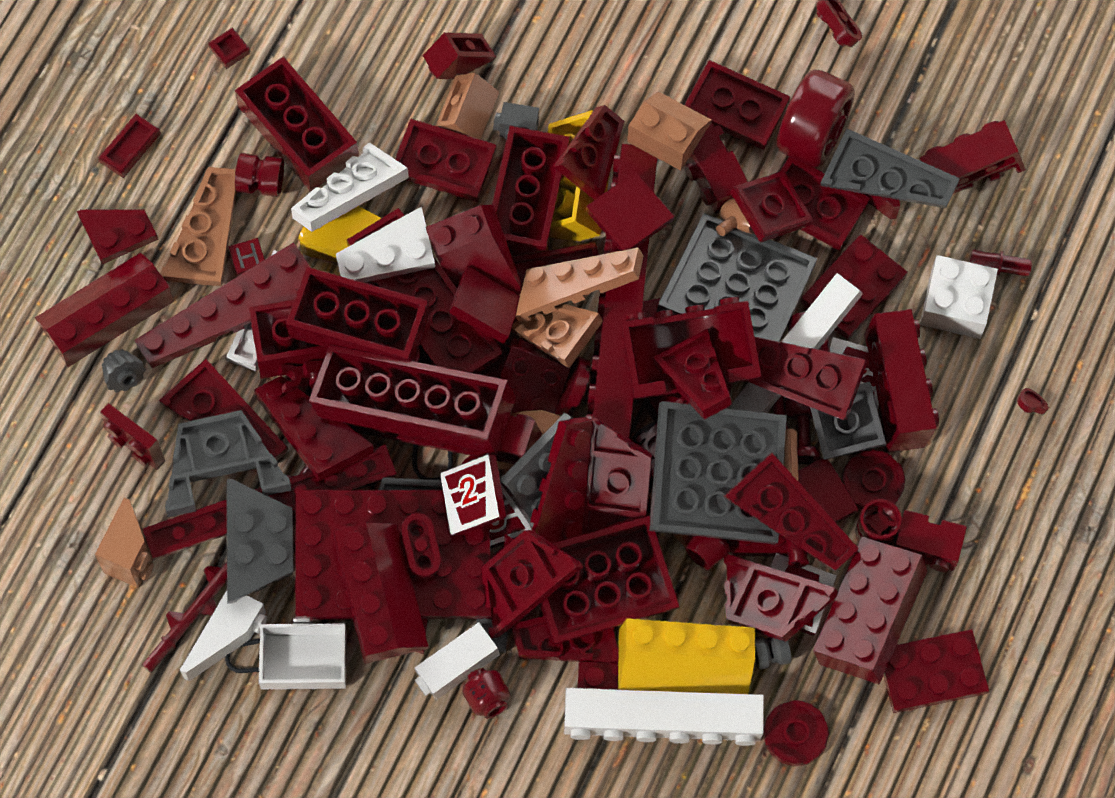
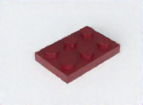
[685,60,791,150]
[395,118,497,202]
[780,157,870,251]
[800,234,908,340]
[883,629,989,714]

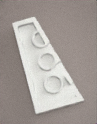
[291,143,409,232]

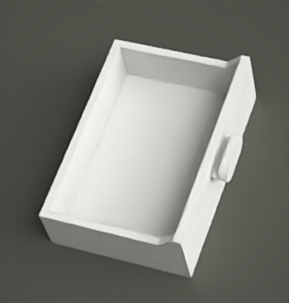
[259,618,347,689]

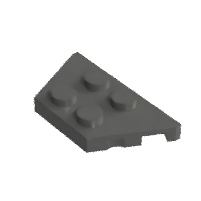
[226,479,293,604]

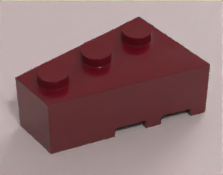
[684,98,748,214]

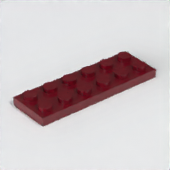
[347,208,503,374]

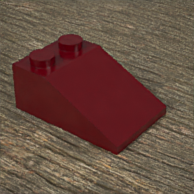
[425,205,522,295]

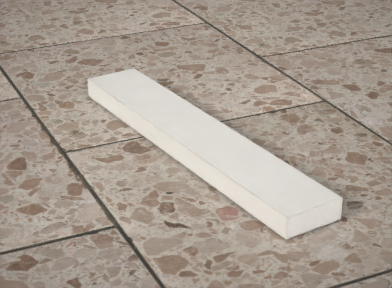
[728,273,863,413]

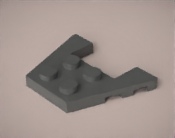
[165,410,291,517]

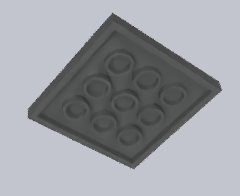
[657,213,818,342]
[650,401,787,544]

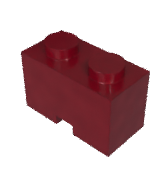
[894,509,967,572]

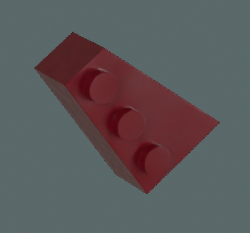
[919,120,1026,193]

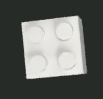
[920,255,998,339]

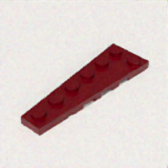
[134,242,311,368]
[746,336,869,420]

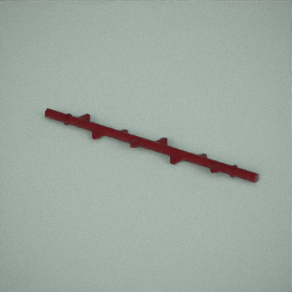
[142,423,352,673]

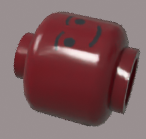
[462,668,511,719]

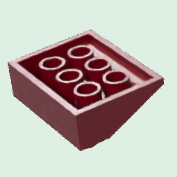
[540,516,679,645]

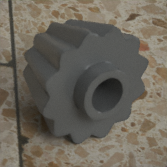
[102,349,146,393]

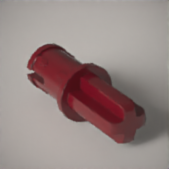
[969,249,1032,276]

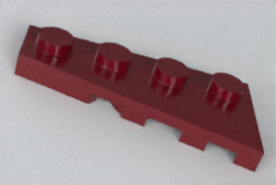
[159,359,289,461]
[530,417,593,544]
[723,453,859,571]

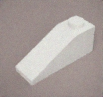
[180,591,267,681]

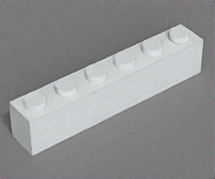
[564,688,763,746]

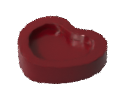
[1017,388,1049,415]

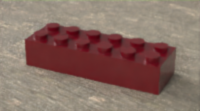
[309,345,516,454]

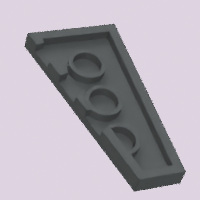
[821,129,960,208]

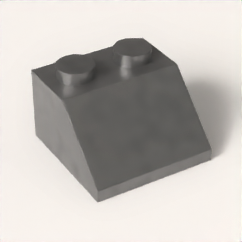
[810,382,887,460]

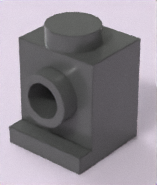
[493,102,539,140]

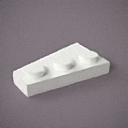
[336,207,435,283]

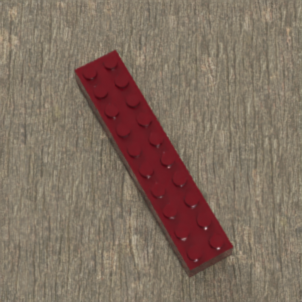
[586,144,658,439]

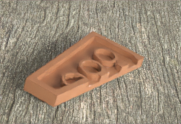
[160,167,237,287]
[515,248,643,324]
[511,294,603,368]

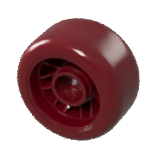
[777,70,855,167]

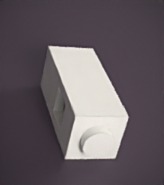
[415,622,500,700]

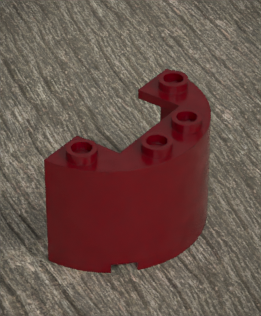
[621,297,761,399]

